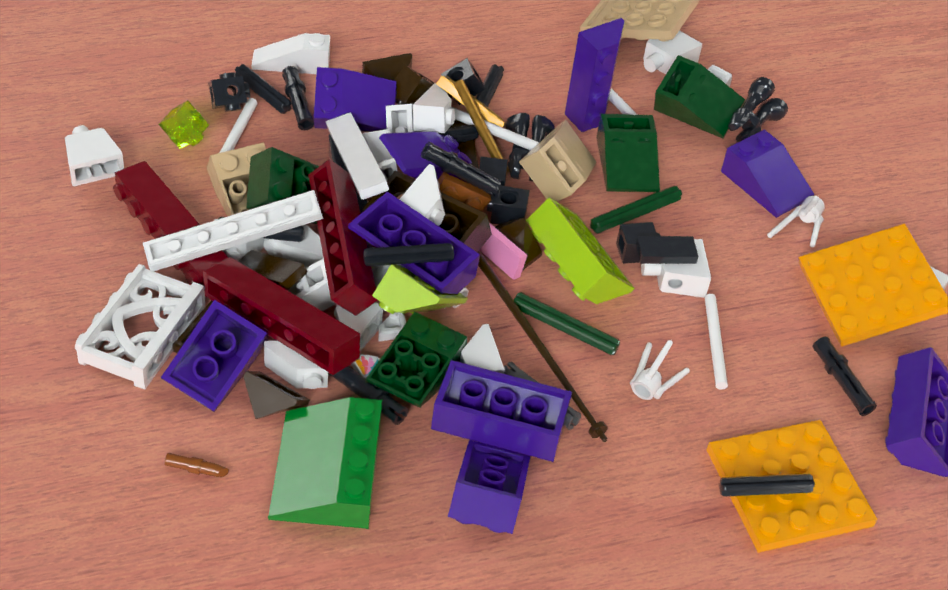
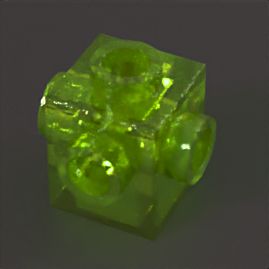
[158,100,209,149]

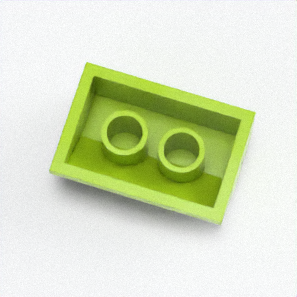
[372,264,468,314]

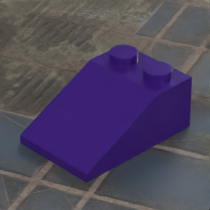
[314,67,396,132]
[721,129,814,218]
[379,131,472,183]
[161,300,269,412]
[448,440,531,534]

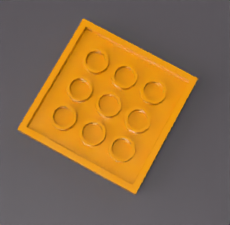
[798,223,948,347]
[706,420,877,553]

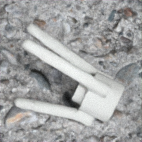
[767,196,825,247]
[630,340,690,400]

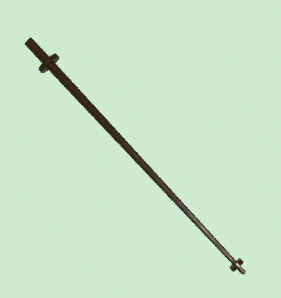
[478,250,608,442]

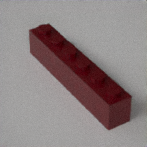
[309,159,378,316]
[113,161,228,286]
[203,257,360,375]

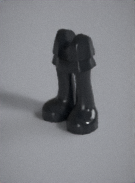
[727,77,788,142]
[506,113,555,182]

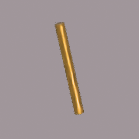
[454,79,509,175]

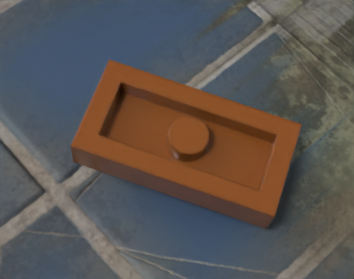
[438,172,491,211]

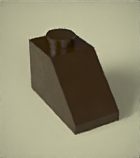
[394,65,434,105]

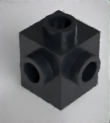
[208,72,250,112]

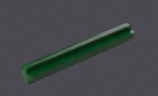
[590,186,682,234]
[514,292,620,355]

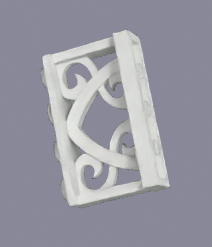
[75,264,205,390]

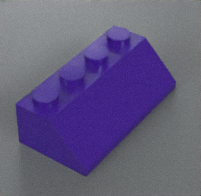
[565,18,625,132]
[348,191,480,294]
[885,347,948,477]
[431,360,572,462]

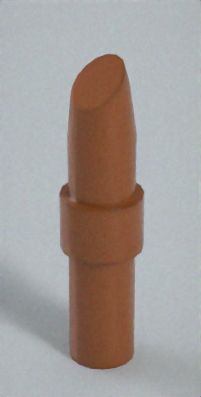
[165,453,229,477]

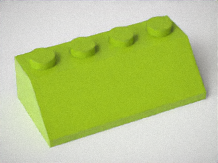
[526,197,635,304]

